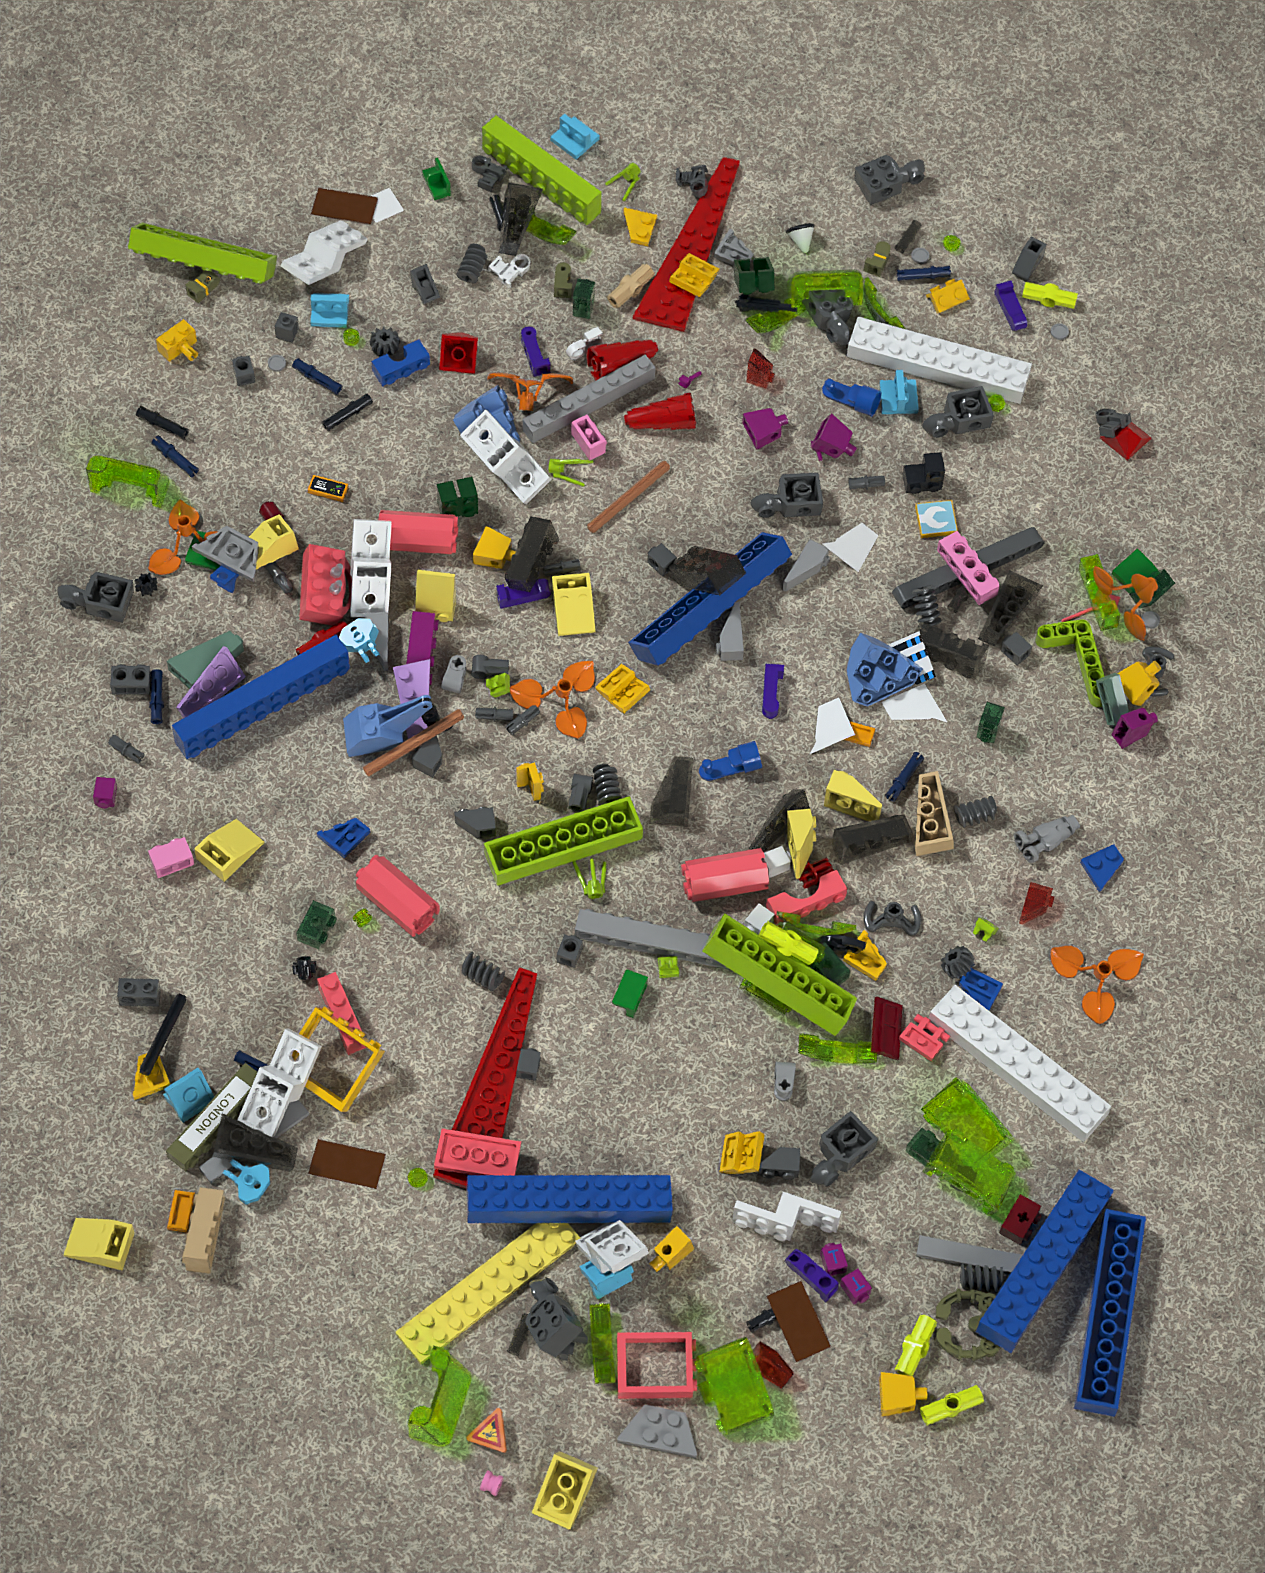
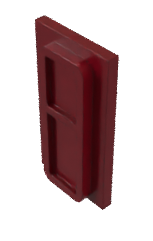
[871,996,903,1060]

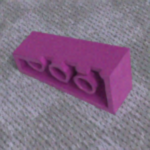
[406,611,439,685]

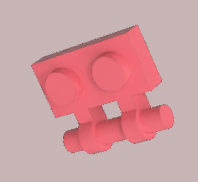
[899,1014,951,1061]

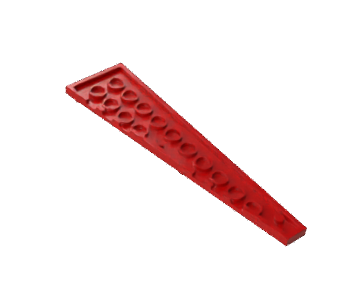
[633,157,740,332]
[433,967,537,1189]

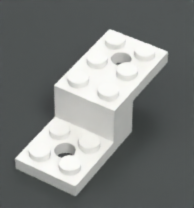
[281,221,368,285]
[460,410,552,505]
[350,519,392,617]
[237,1028,322,1139]
[732,1192,841,1241]
[575,1220,649,1274]

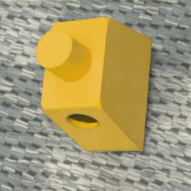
[473,526,520,569]
[1117,661,1161,706]
[649,1226,694,1272]
[879,1372,927,1416]

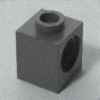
[274,312,299,343]
[232,355,256,386]
[647,543,677,577]
[1001,632,1032,665]
[557,934,583,968]
[517,1048,541,1081]

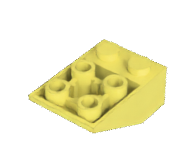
[249,514,299,570]
[552,573,595,636]
[194,819,264,882]
[63,1218,135,1271]

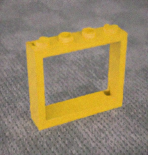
[292,1006,385,1112]

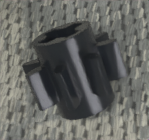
[135,573,158,596]
[292,956,317,980]

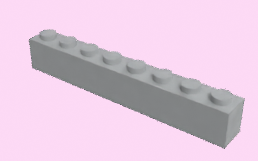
[523,355,655,444]
[575,909,728,969]

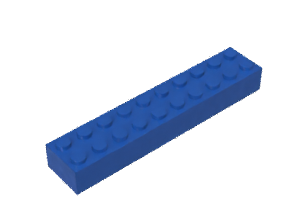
[628,532,793,666]
[172,635,350,760]
[976,1169,1114,1353]
[466,1175,673,1223]
[1074,1209,1146,1417]

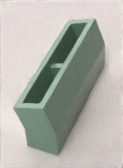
[1096,673,1129,725]

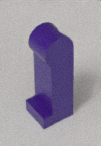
[994,281,1027,331]
[521,326,551,377]
[496,579,551,609]
[762,663,784,719]
[785,1249,839,1303]

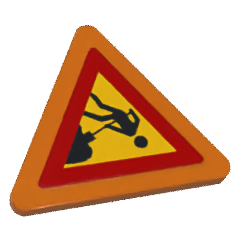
[466,1408,507,1453]

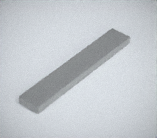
[199,1100,309,1184]
[916,1235,1023,1274]

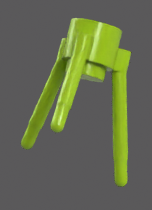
[605,163,641,201]
[548,458,593,487]
[572,858,607,899]

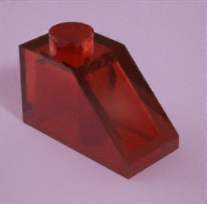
[746,349,775,389]
[1019,882,1055,925]
[748,1341,794,1389]

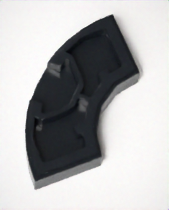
[816,935,867,954]

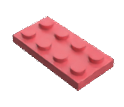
[434,1129,521,1175]

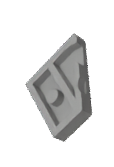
[714,229,754,266]

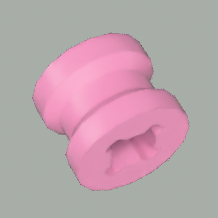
[480,1470,504,1496]

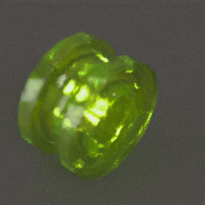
[343,328,359,346]
[352,908,372,927]

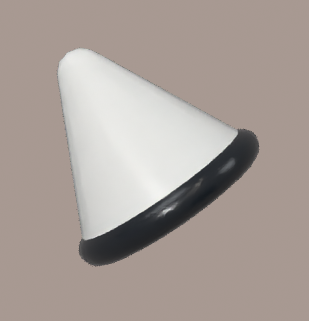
[786,223,815,253]

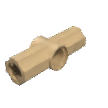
[607,264,655,308]

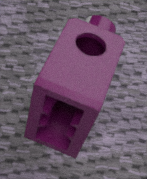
[742,408,788,450]
[811,413,857,458]
[1111,708,1158,749]

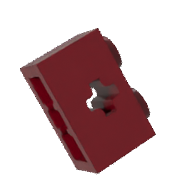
[999,1194,1042,1245]

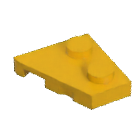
[623,207,657,246]
[843,930,887,981]
[133,1053,170,1100]

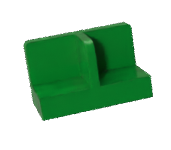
[422,157,451,201]
[612,969,648,1018]

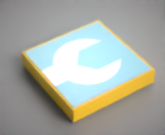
[915,500,958,538]

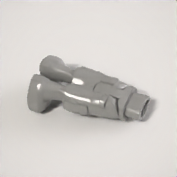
[1014,815,1080,863]

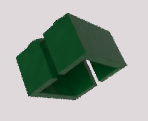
[734,257,775,295]
[436,476,478,518]

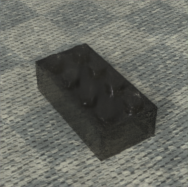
[669,546,746,596]

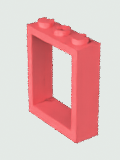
[617,1332,697,1399]

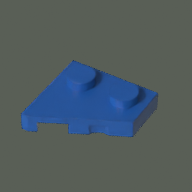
[317,818,370,858]
[1080,844,1124,892]
[959,968,1003,1011]

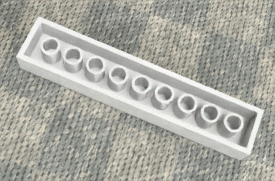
[847,317,1032,404]
[929,985,1111,1142]

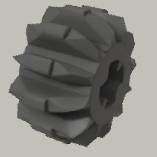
[369,326,400,356]
[941,945,975,979]

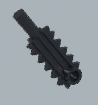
[735,294,798,313]

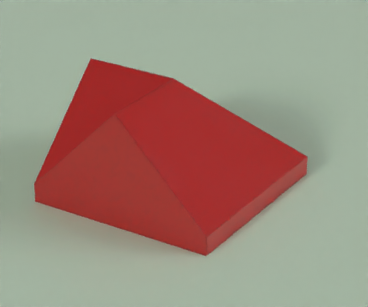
[439,332,478,374]
[1100,422,1151,460]

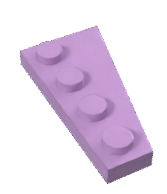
[176,646,246,718]
[393,659,430,739]

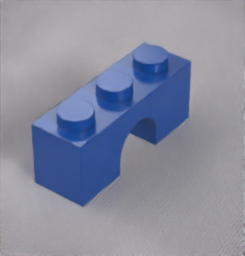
[371,339,430,386]

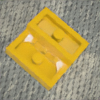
[669,253,719,297]
[595,664,650,714]
[719,1131,765,1174]

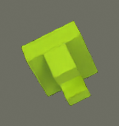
[486,673,510,698]
[973,917,999,942]
[657,956,679,978]

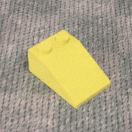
[415,570,456,622]
[824,770,882,825]
[787,809,816,879]
[532,1451,598,1530]

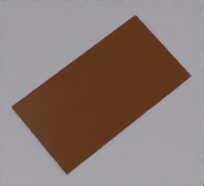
[311,188,378,224]
[308,1139,386,1189]
[767,1281,831,1362]

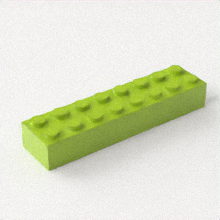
[482,115,602,225]
[128,223,277,284]
[484,796,643,886]
[702,913,857,1036]

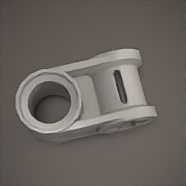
[441,655,466,694]
[774,1061,796,1101]

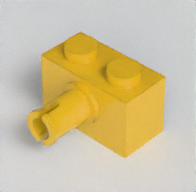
[156,319,198,362]

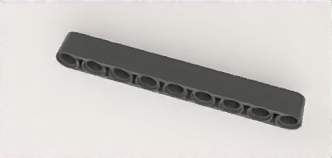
[892,527,1044,609]

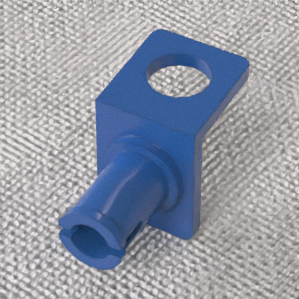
[210,566,239,593]

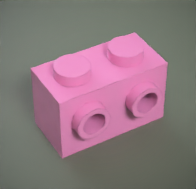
[571,415,607,460]
[148,837,194,878]

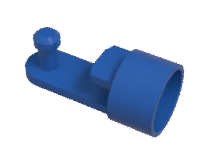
[822,379,882,417]
[699,741,762,781]

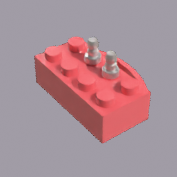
[299,544,352,626]

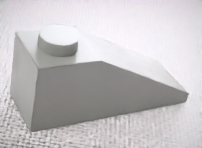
[783,539,830,591]
[716,602,744,661]
[365,612,389,671]

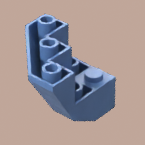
[453,385,520,442]
[847,633,923,707]

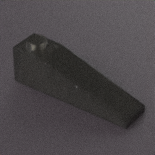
[649,756,693,827]
[749,789,810,852]

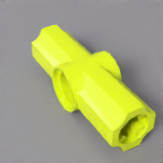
[1022,282,1078,309]
[759,921,818,965]
[895,1315,937,1376]
[920,1385,984,1426]

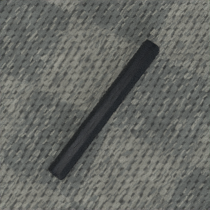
[140,993,186,1076]

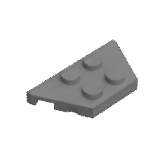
[192,526,259,582]
[617,1405,697,1458]

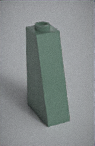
[167,631,244,689]

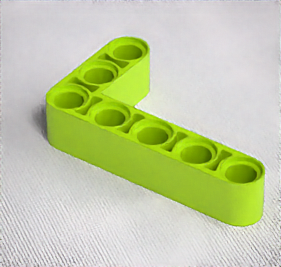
[1035,619,1104,708]

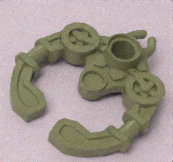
[935,1289,1000,1361]

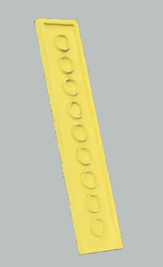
[395,1223,580,1364]

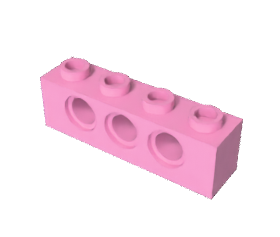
[937,531,999,605]

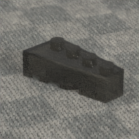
[499,182,543,256]
[505,516,560,592]
[978,570,1043,647]
[913,622,989,680]
[832,814,913,865]
[212,1113,298,1172]

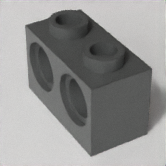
[110,664,151,695]
[117,978,161,1007]

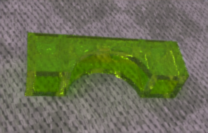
[1079,554,1120,631]

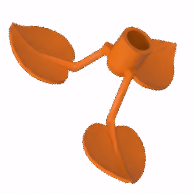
[487,372,573,411]
[148,499,217,575]
[1093,566,1158,641]
[510,661,595,739]
[1050,946,1144,1024]

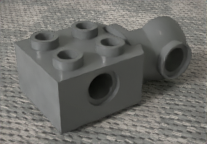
[854,155,925,205]
[802,279,853,345]
[922,386,994,438]
[750,472,823,518]
[57,572,134,623]
[810,1111,878,1187]
[525,1277,584,1358]

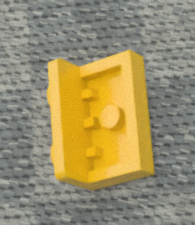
[926,278,970,314]
[516,763,544,801]

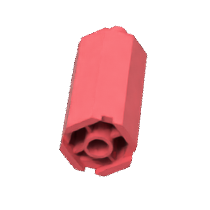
[378,510,458,554]
[681,848,769,902]
[356,855,440,937]

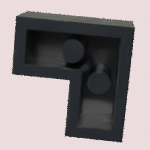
[902,452,945,494]

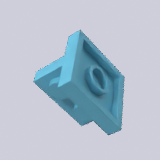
[550,114,600,160]
[311,293,349,328]
[879,370,919,414]
[163,1068,214,1123]
[579,1261,634,1300]

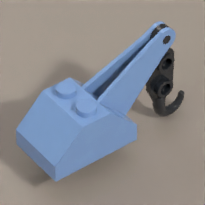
[343,695,453,757]

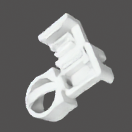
[488,254,530,288]
[566,327,602,360]

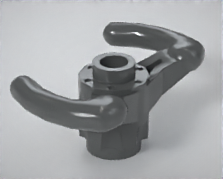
[1142,646,1174,696]
[863,901,922,936]

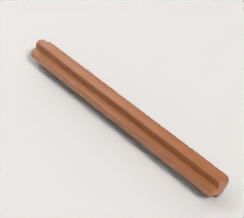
[587,461,670,533]
[363,709,464,776]

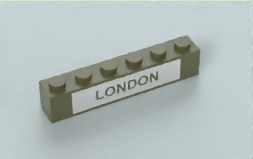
[166,1063,258,1172]

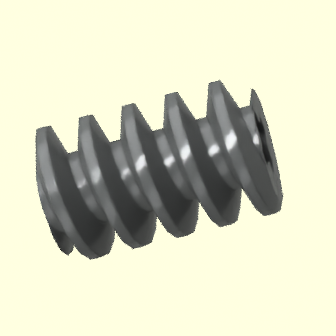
[456,243,488,283]
[911,585,942,627]
[593,764,622,806]
[954,796,997,828]
[462,951,505,991]
[960,1263,1003,1293]

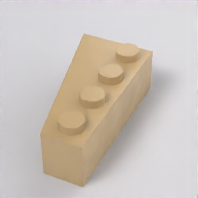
[915,771,954,856]
[182,1187,225,1274]

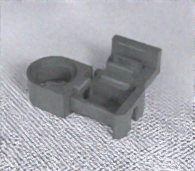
[472,155,507,192]
[676,165,708,197]
[1095,408,1132,438]

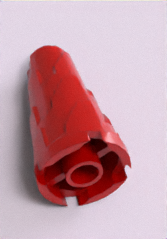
[586,339,658,380]
[624,392,696,430]

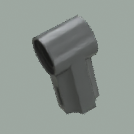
[471,655,509,679]
[568,773,593,812]

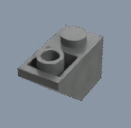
[1012,236,1047,281]
[412,735,443,778]
[454,807,496,838]
[758,1147,800,1180]

